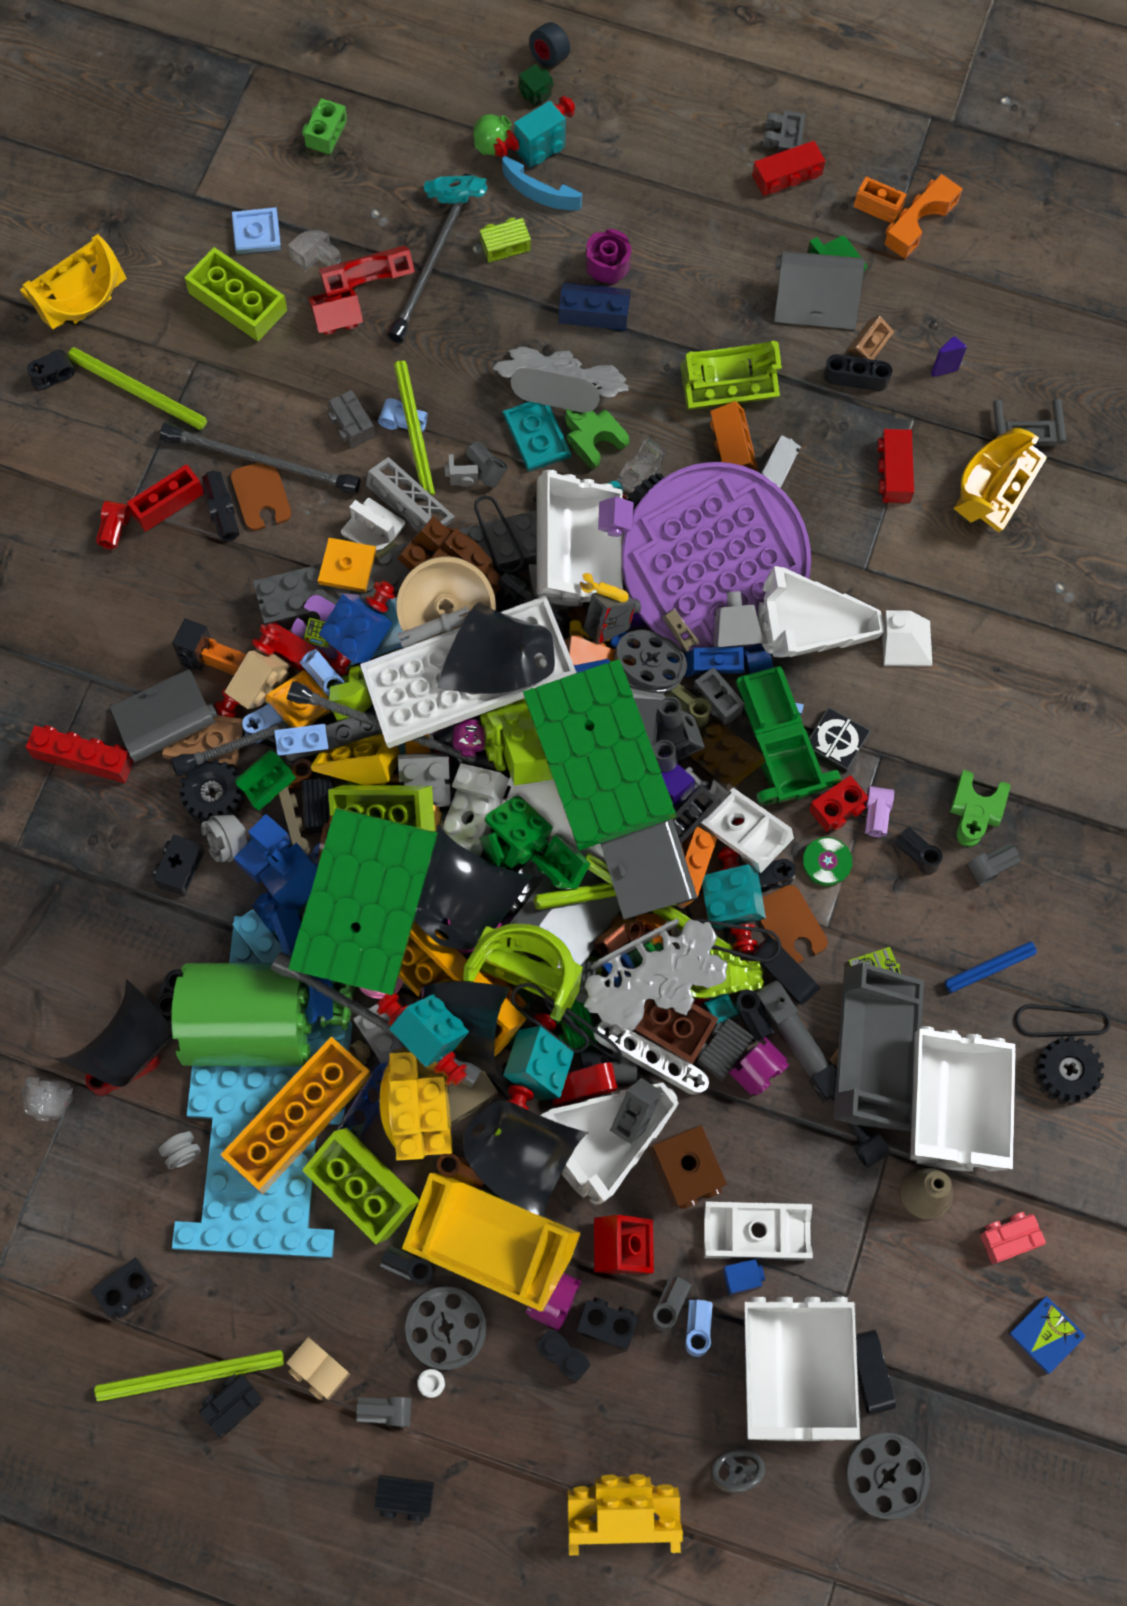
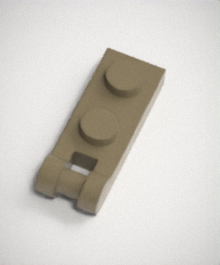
[279,787,310,854]

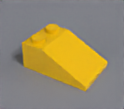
[311,734,401,785]

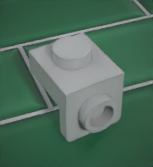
[445,454,478,487]

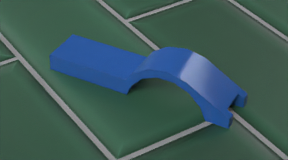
[644,647,744,679]
[270,909,333,1024]

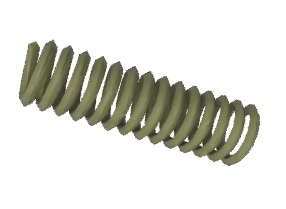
[375,540,397,560]

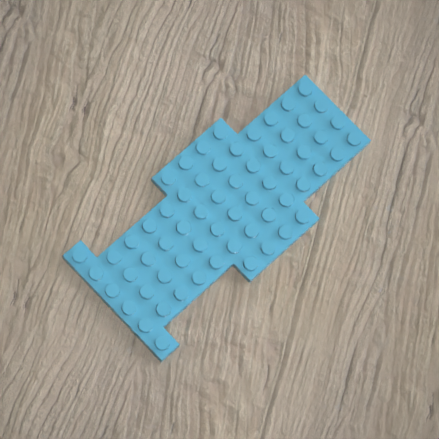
[172,916,353,1258]

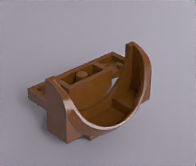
[397,516,502,596]

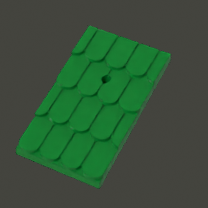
[523,659,676,851]
[288,808,438,995]

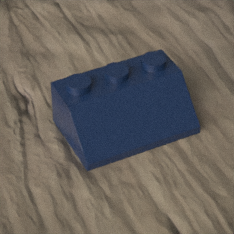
[559,282,631,331]

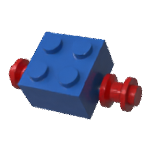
[319,581,397,676]

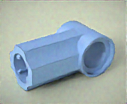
[378,398,428,432]
[300,649,344,696]
[685,1300,713,1357]

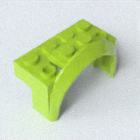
[680,341,782,411]
[463,924,583,1022]

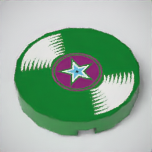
[802,837,853,886]

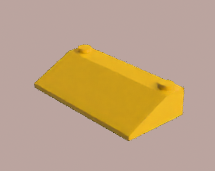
[402,1173,580,1312]

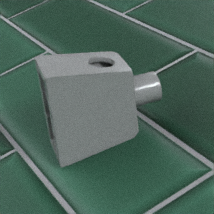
[713,591,763,647]

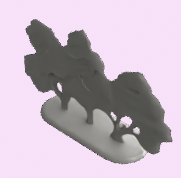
[493,347,629,412]
[584,919,727,1031]

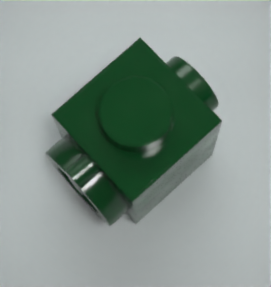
[518,64,555,106]

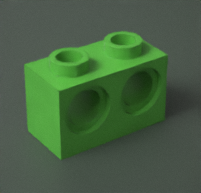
[302,98,347,155]

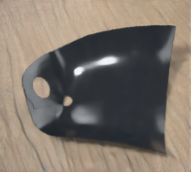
[438,602,555,694]
[414,824,533,950]
[51,979,172,1087]
[419,981,510,1085]
[463,1101,589,1217]

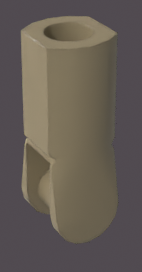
[661,608,699,653]

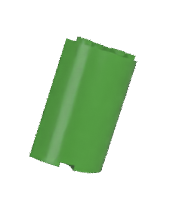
[172,963,312,1067]

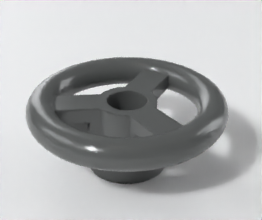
[711,1449,765,1493]

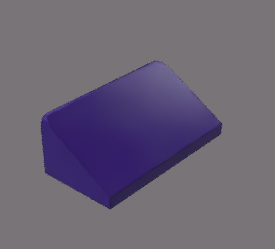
[931,336,967,377]

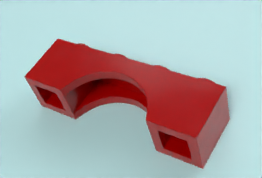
[318,245,415,296]

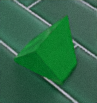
[479,831,511,869]

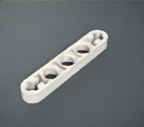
[594,1021,709,1095]

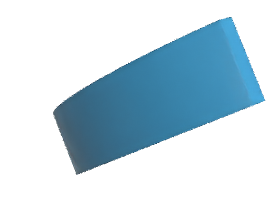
[502,156,582,210]

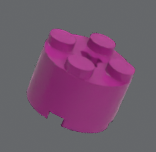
[585,229,632,285]
[728,1036,789,1096]
[526,1273,582,1331]

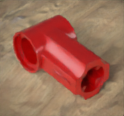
[96,500,131,550]

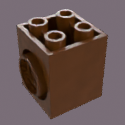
[647,1125,727,1209]

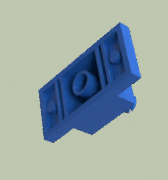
[252,842,320,932]

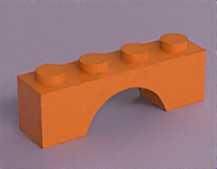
[884,174,963,259]

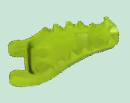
[691,949,764,998]

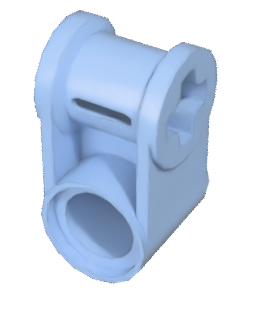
[242,703,284,743]

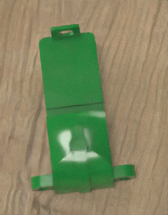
[736,666,842,806]

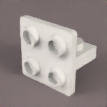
[341,498,406,550]

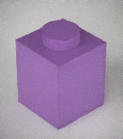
[598,496,634,537]

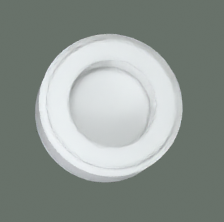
[418,1369,445,1398]

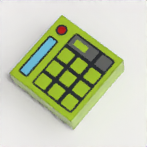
[304,618,329,648]

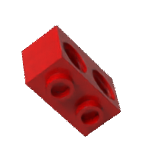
[809,775,869,833]

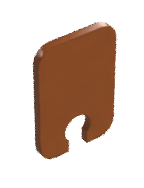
[231,462,292,531]
[759,885,828,964]

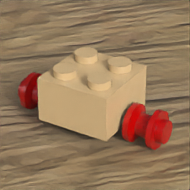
[214,623,291,718]

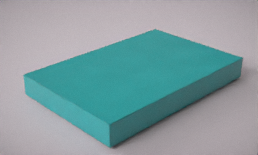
[503,402,571,472]

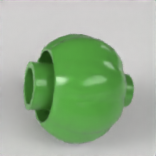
[473,114,512,156]

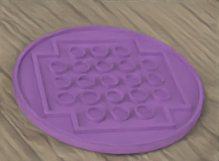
[621,462,811,651]

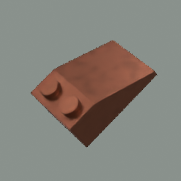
[634,999,719,1064]

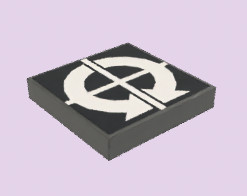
[809,707,871,773]

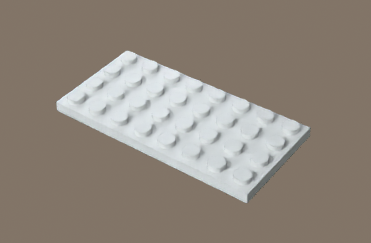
[360,596,576,748]

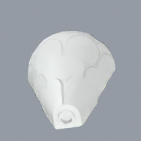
[758,566,885,658]
[541,1083,679,1205]

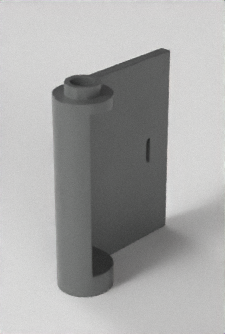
[774,251,865,329]
[110,668,218,763]
[601,819,697,919]

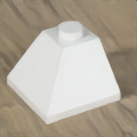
[882,610,932,667]

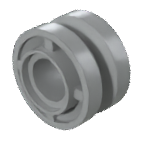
[158,1131,201,1169]

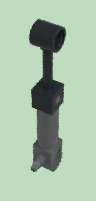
[756,980,890,1168]

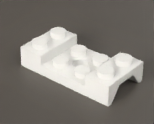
[442,764,509,857]
[698,780,794,873]
[704,1202,813,1261]

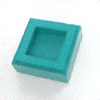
[703,994,738,1027]

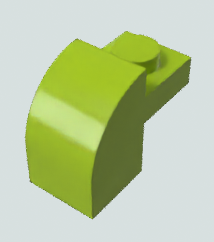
[329,665,373,721]

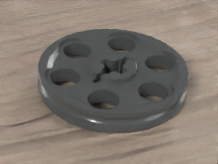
[614,630,687,693]
[405,1287,486,1371]
[846,1433,930,1519]

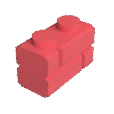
[980,1212,1046,1264]

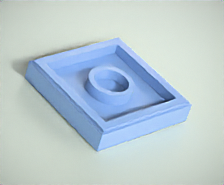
[232,207,281,255]

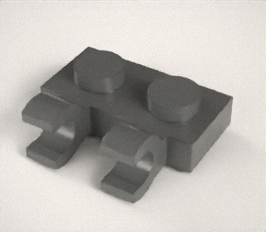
[762,110,806,152]

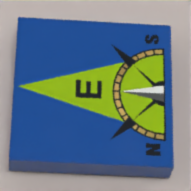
[1009,1296,1086,1374]

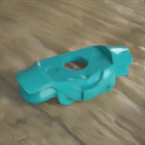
[424,176,487,204]

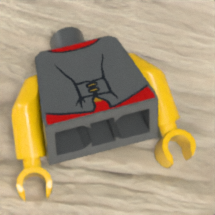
[569,573,641,644]

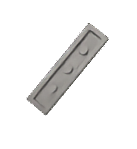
[366,457,455,532]

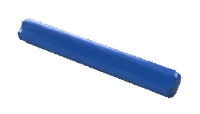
[944,941,1037,993]

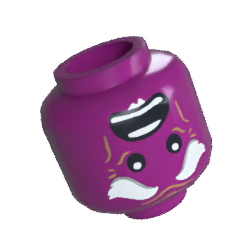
[452,719,485,757]

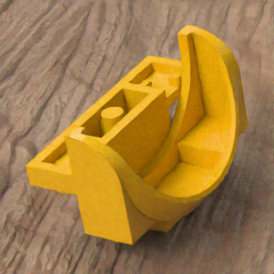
[20,234,127,329]
[953,428,1047,532]
[380,1047,453,1160]
[568,1474,683,1555]

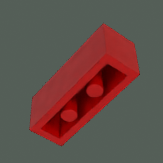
[752,141,826,196]
[877,429,914,503]
[127,464,204,532]

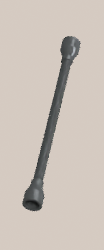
[271,951,482,1088]

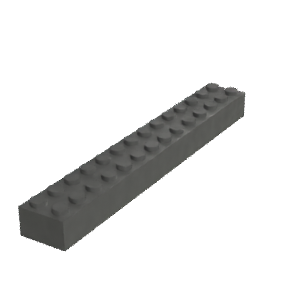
[253,510,537,630]

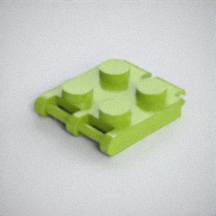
[479,709,506,771]

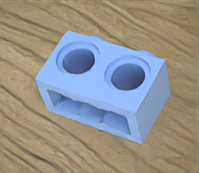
[274,724,328,755]

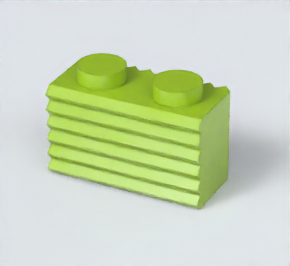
[480,218,531,263]

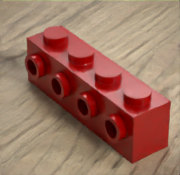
[26,725,134,783]

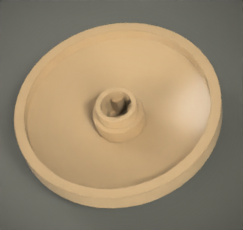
[396,556,496,644]

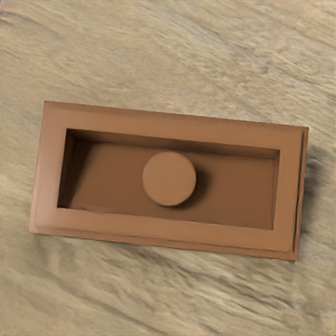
[847,316,894,360]

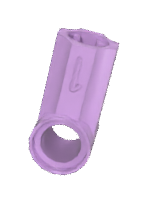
[865,786,894,837]

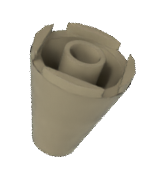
[900,1167,953,1220]

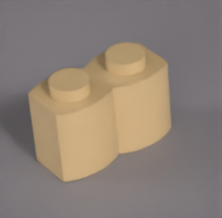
[287,1337,350,1400]

